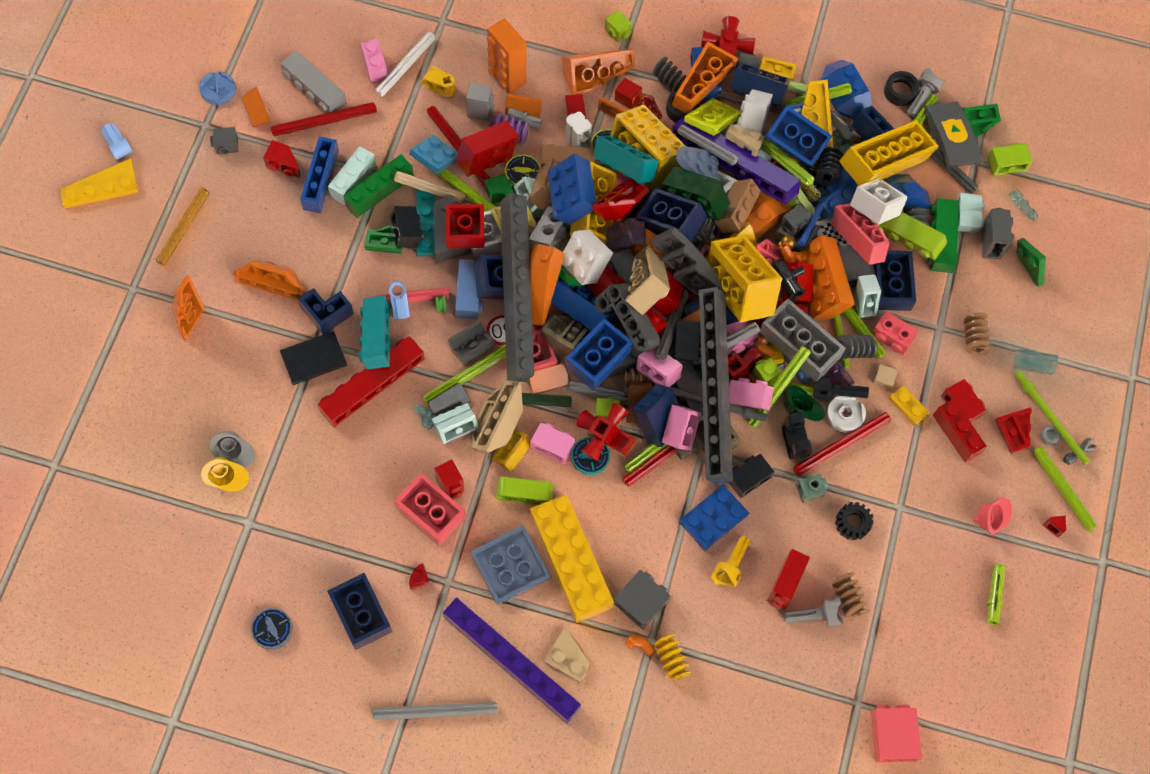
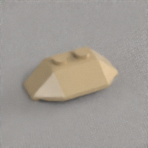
[470,381,523,452]

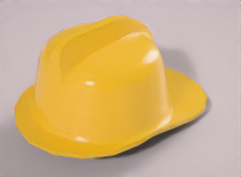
[201,457,249,492]

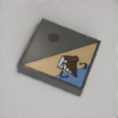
[830,110,864,143]

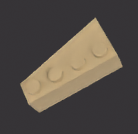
[626,245,670,315]

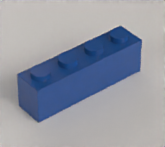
[300,136,339,213]

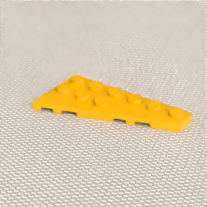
[787,80,833,189]

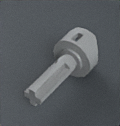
[906,68,945,118]
[785,597,844,626]

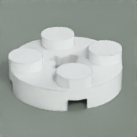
[826,396,866,433]

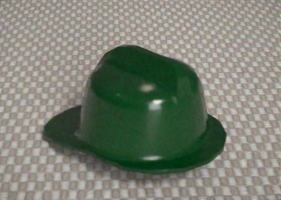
[783,386,825,421]

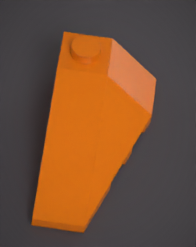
[562,49,635,95]

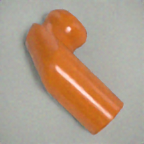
[754,336,777,359]
[625,635,655,657]

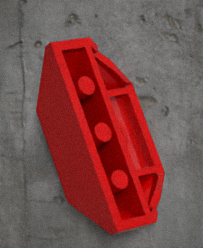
[592,180,649,222]

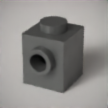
[210,127,239,155]

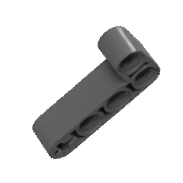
[595,283,660,351]

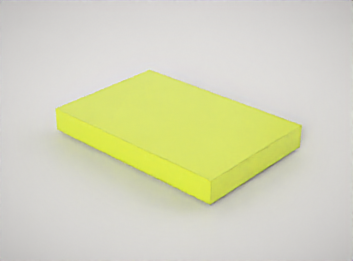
[684,98,742,136]

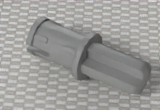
[507,108,542,130]

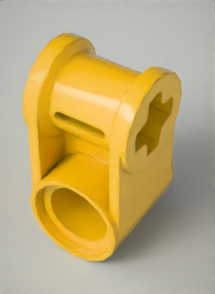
[421,66,456,97]

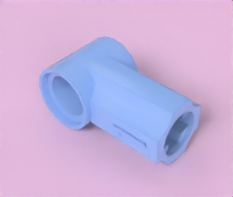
[101,123,133,160]
[389,280,410,319]

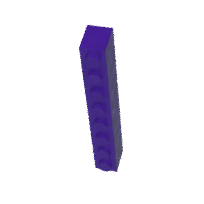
[672,114,801,205]
[443,597,581,724]

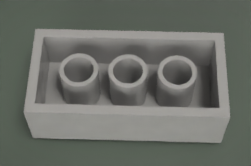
[760,299,846,382]

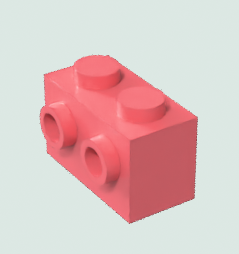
[872,311,919,355]

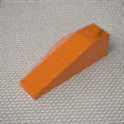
[529,244,565,327]
[172,274,205,340]

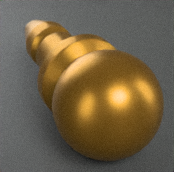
[778,235,796,249]

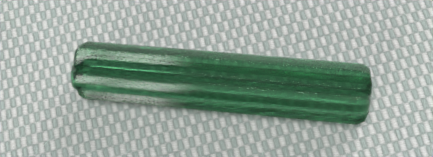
[522,393,572,407]

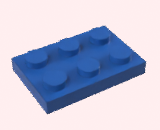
[679,484,749,551]

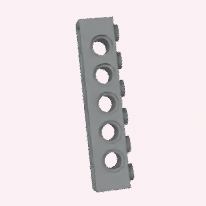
[529,203,571,250]

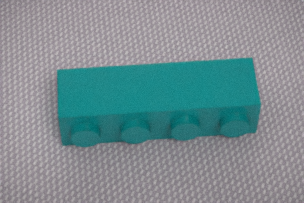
[593,136,658,184]
[359,295,390,370]

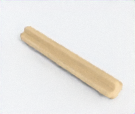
[394,171,465,203]

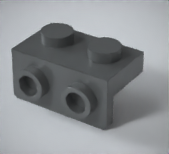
[448,321,495,364]

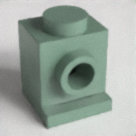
[795,474,828,503]

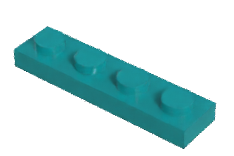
[417,189,435,256]

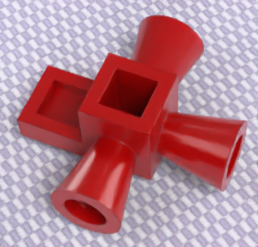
[701,16,755,57]
[728,346,764,383]
[576,402,636,462]

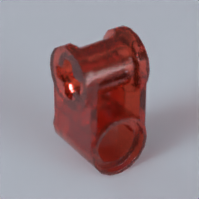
[632,92,662,120]

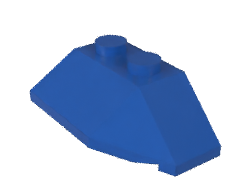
[821,60,872,120]
[883,174,932,210]

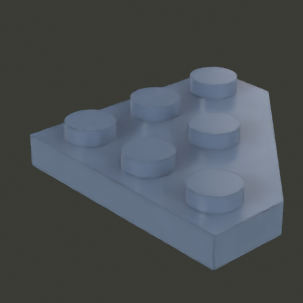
[676,146,719,179]

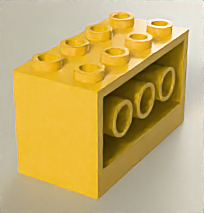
[610,105,685,193]
[708,235,782,322]

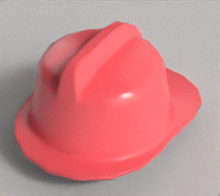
[973,497,1012,535]

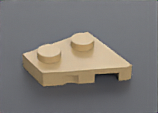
[725,124,765,157]
[544,628,590,683]

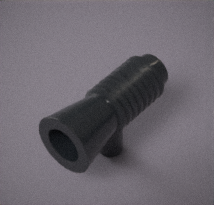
[771,259,806,301]

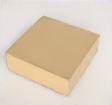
[874,364,898,389]

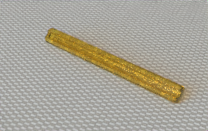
[156,187,209,266]

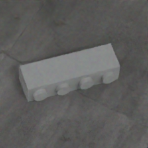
[281,50,347,113]

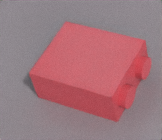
[871,704,922,762]

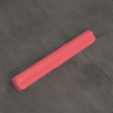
[376,288,450,304]

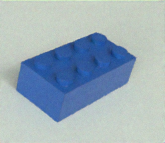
[551,276,617,332]

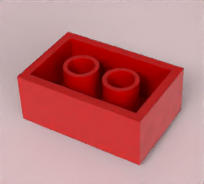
[456,120,519,177]

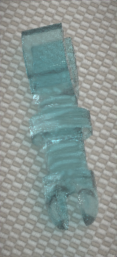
[1009,189,1038,220]

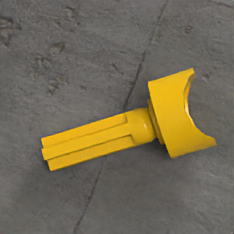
[711,535,751,588]

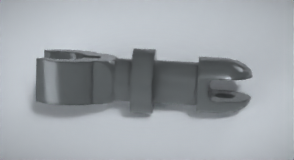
[1063,438,1097,465]

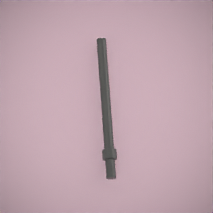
[654,383,768,422]

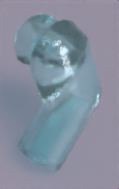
[413,403,434,429]

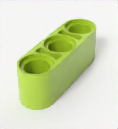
[495,477,554,505]

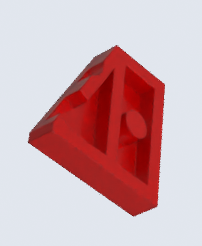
[995,407,1032,454]

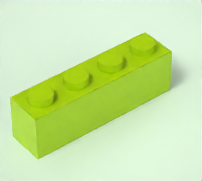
[878,212,947,261]

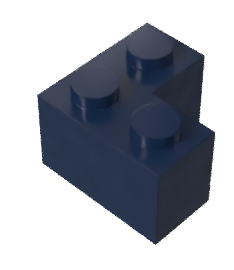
[298,288,354,335]

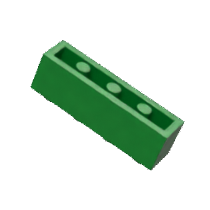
[343,154,414,218]
[928,198,959,273]

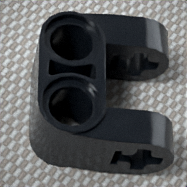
[782,412,813,460]

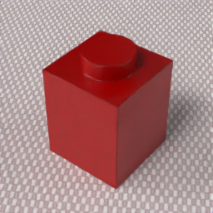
[614,78,643,109]

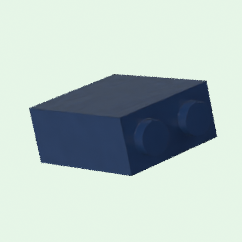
[633,384,679,447]

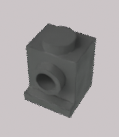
[780,204,811,237]

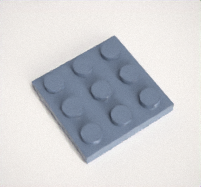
[470,525,551,606]

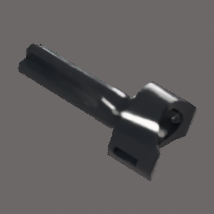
[814,376,869,402]

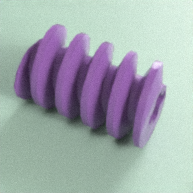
[490,112,529,145]

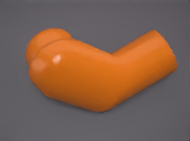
[779,243,805,263]

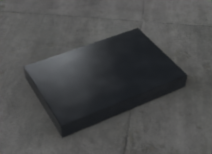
[280,331,347,385]

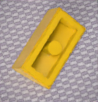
[492,429,531,472]

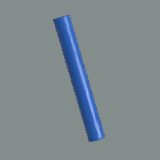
[798,203,824,247]

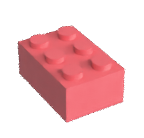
[394,473,466,546]

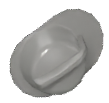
[209,431,255,468]

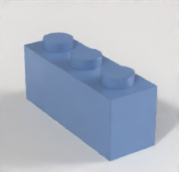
[455,259,483,319]

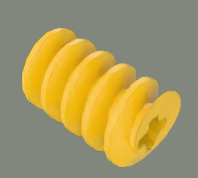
[654,634,692,680]

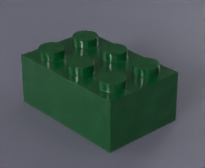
[662,166,731,221]

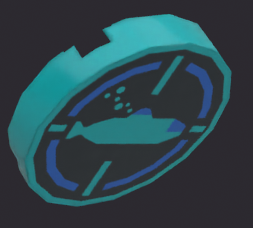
[571,437,610,475]

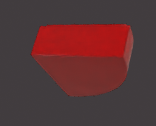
[409,563,430,590]

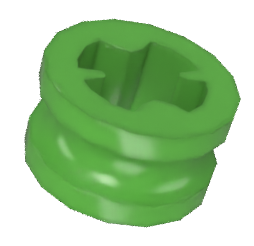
[436,296,447,313]

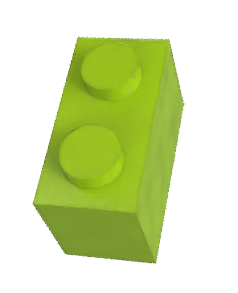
[987,143,1033,176]

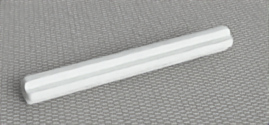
[375,32,435,97]

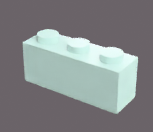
[328,146,377,206]

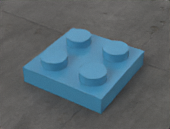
[409,135,458,174]

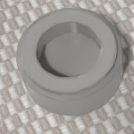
[1040,426,1061,446]

